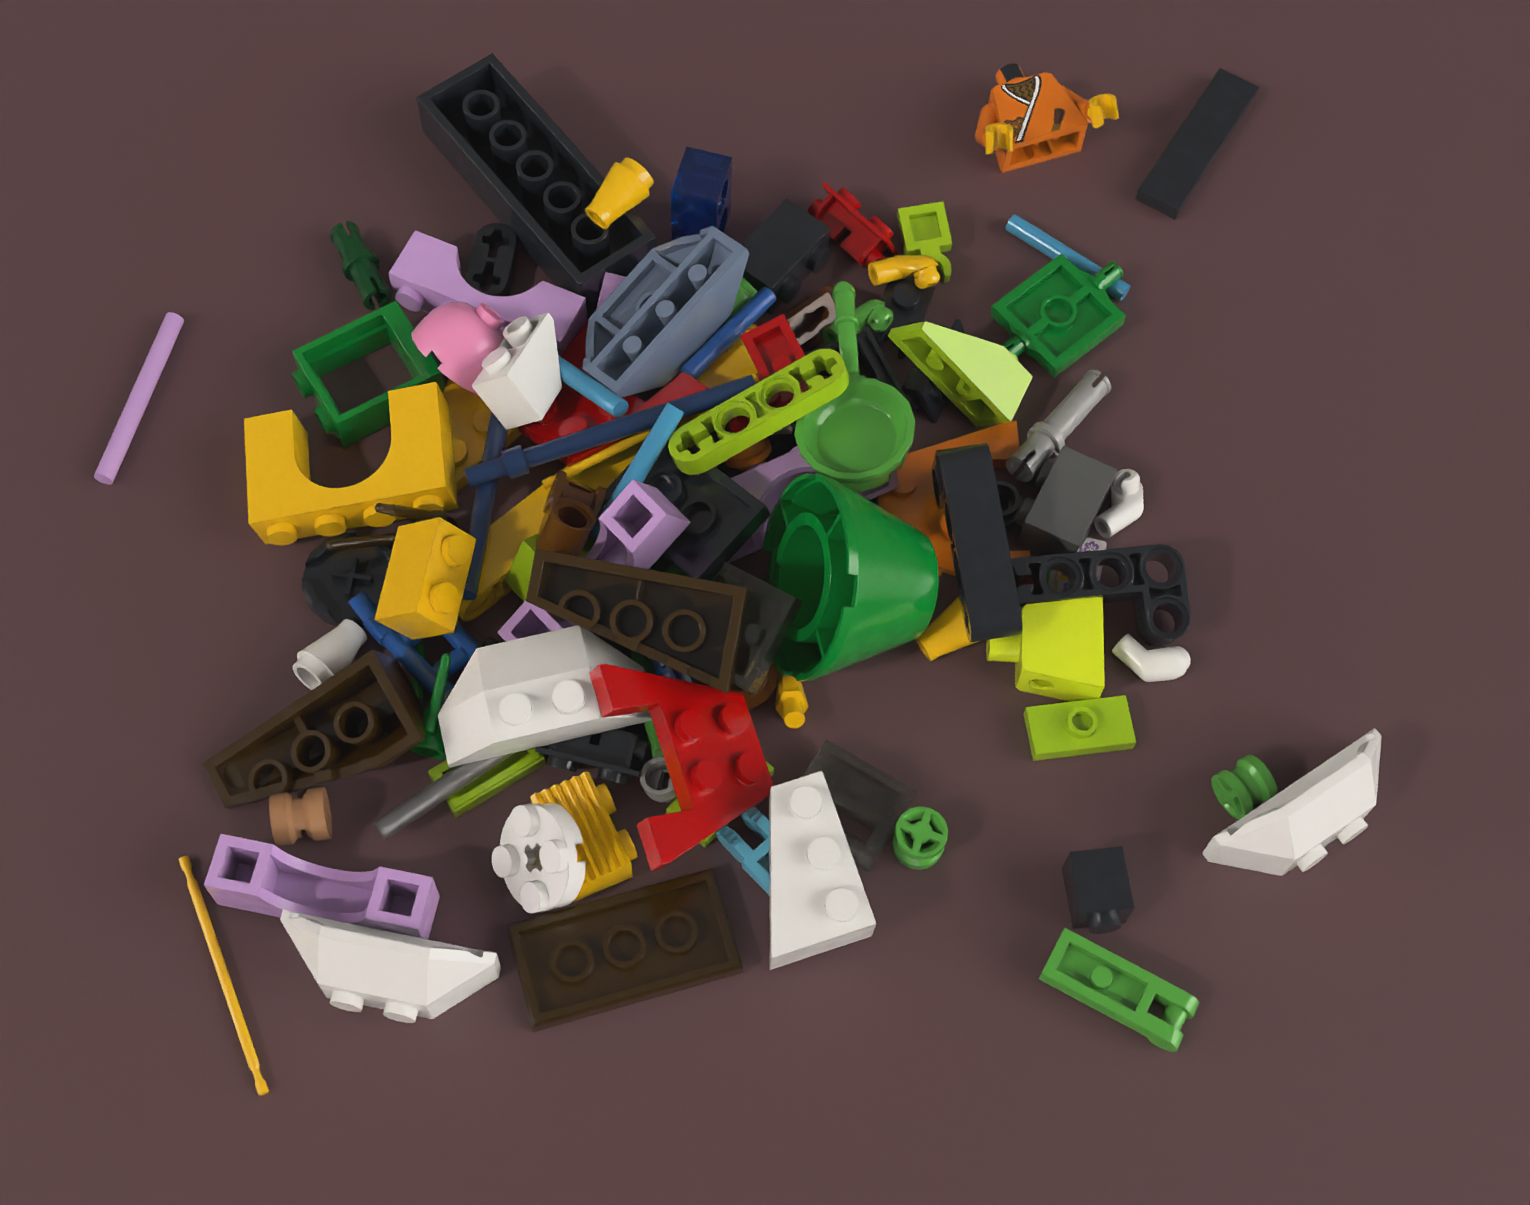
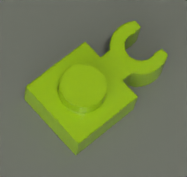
[897,201,952,283]

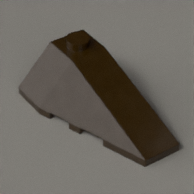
[202,650,426,809]

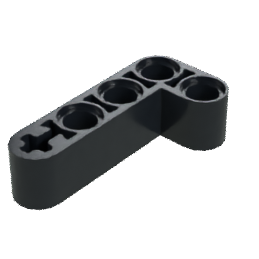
[932,443,1023,643]
[1011,544,1192,647]

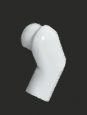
[1112,634,1191,682]

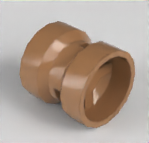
[269,787,332,847]

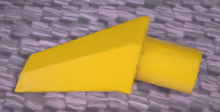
[775,671,809,729]

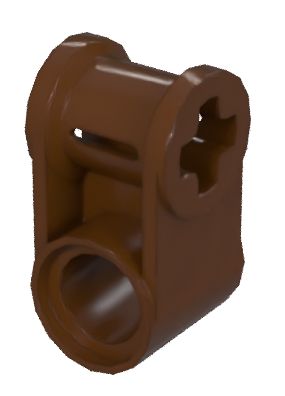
[536,470,607,557]

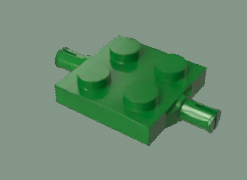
[991,253,1126,378]

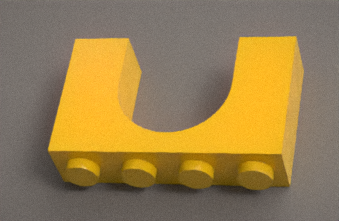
[244,382,459,546]

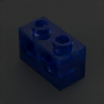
[671,146,732,241]

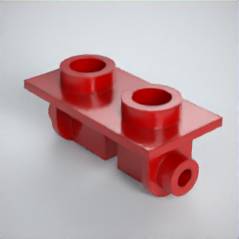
[807,182,898,268]

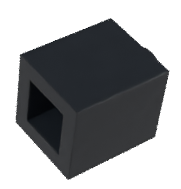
[1062,846,1135,934]

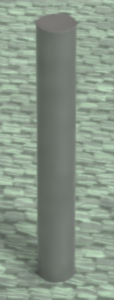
[373,753,514,840]

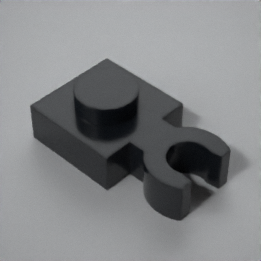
[875,278,935,359]

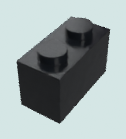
[741,198,831,315]

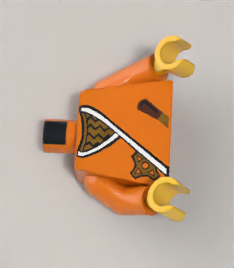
[975,63,1119,173]

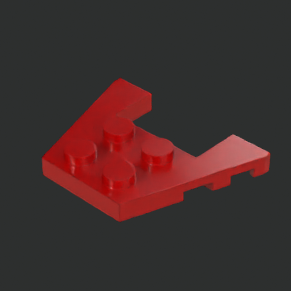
[518,321,709,467]
[589,664,774,871]

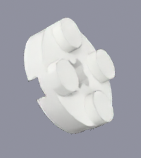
[492,803,585,914]

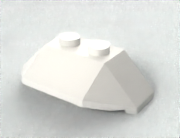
[438,625,652,768]
[1202,728,1382,876]
[280,909,501,1023]

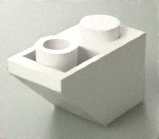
[472,312,562,430]

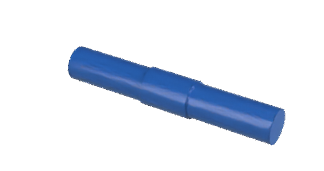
[680,287,776,380]

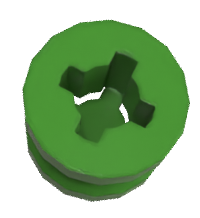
[1211,754,1278,820]
[892,806,948,870]

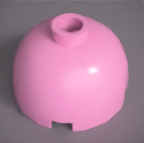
[411,302,504,395]

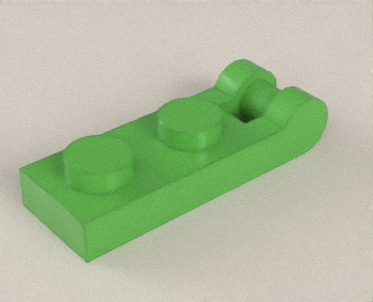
[1038,928,1199,1052]

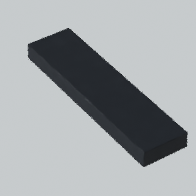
[1135,68,1259,219]

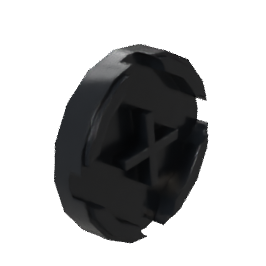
[302,532,393,628]

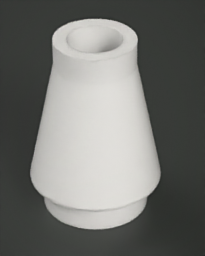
[293,619,367,690]

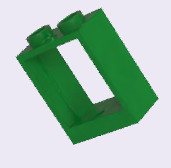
[291,301,445,448]

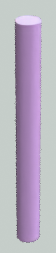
[94,312,184,485]

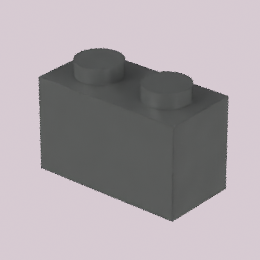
[1015,445,1118,556]

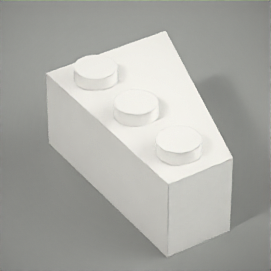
[769,771,876,970]

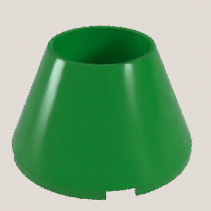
[758,473,939,681]

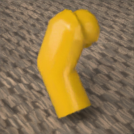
[868,255,940,289]

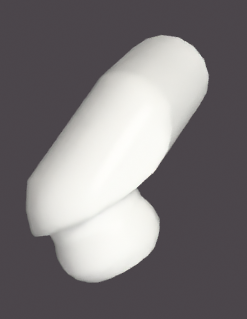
[1094,469,1144,538]

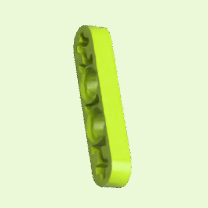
[668,349,850,475]

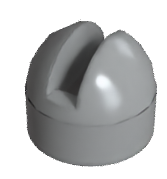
[640,757,677,802]

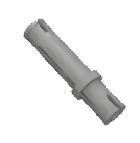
[1006,369,1111,482]

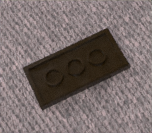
[506,868,743,1032]

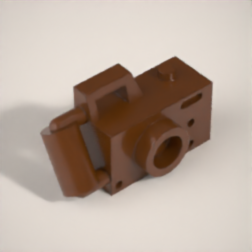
[785,284,836,348]

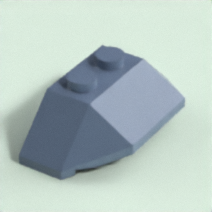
[583,226,749,397]

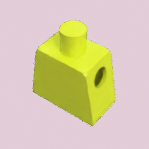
[986,597,1105,702]

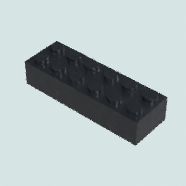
[416,53,657,312]

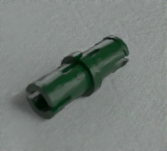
[329,221,392,310]

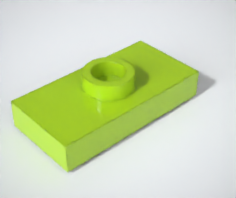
[1023,695,1136,761]

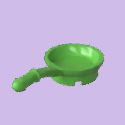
[794,281,916,492]

